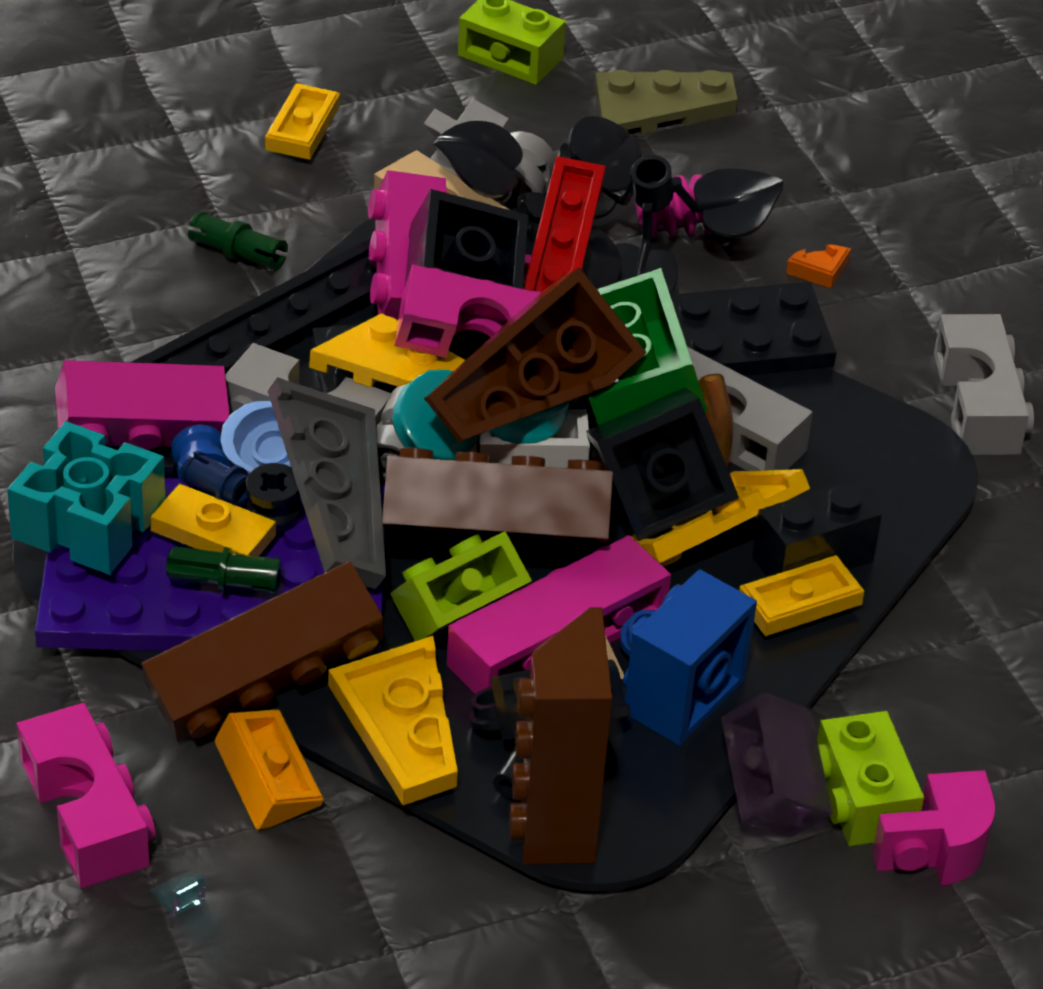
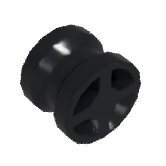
[246,463,302,533]

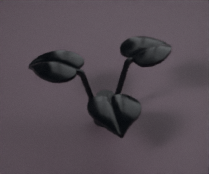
[433,116,642,289]
[559,143,783,295]

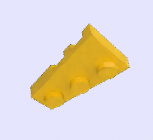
[309,313,465,387]
[630,469,810,567]
[328,636,458,805]

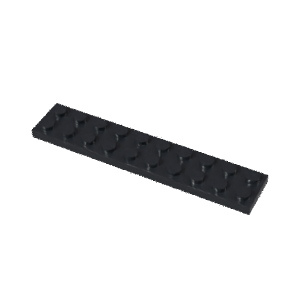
[312,282,837,393]

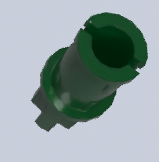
[166,546,282,595]

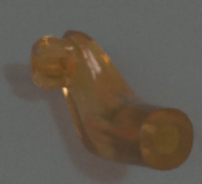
[699,373,733,467]

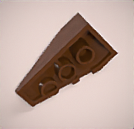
[424,267,646,442]

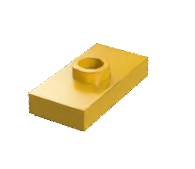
[265,83,340,160]
[150,483,276,557]
[739,555,864,636]

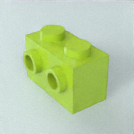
[458,0,566,85]
[390,531,532,641]
[809,711,924,846]

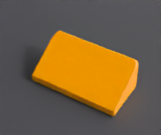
[215,710,324,830]

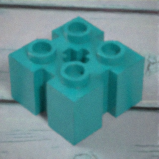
[7,421,166,575]

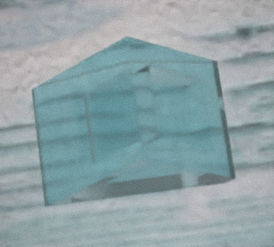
[151,873,205,917]

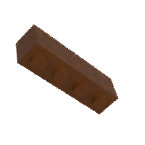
[142,561,383,742]

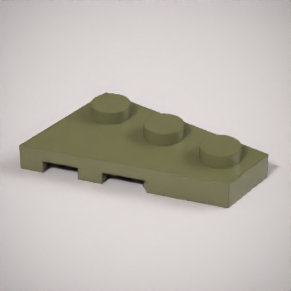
[594,70,738,134]

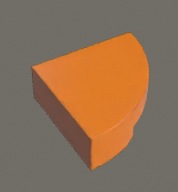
[786,245,851,289]

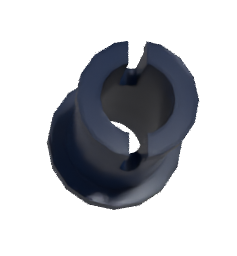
[181,451,249,507]

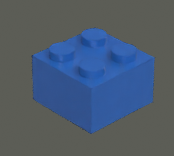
[623,569,757,746]

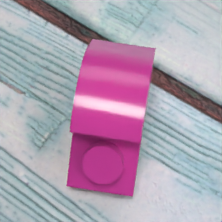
[872,770,995,886]

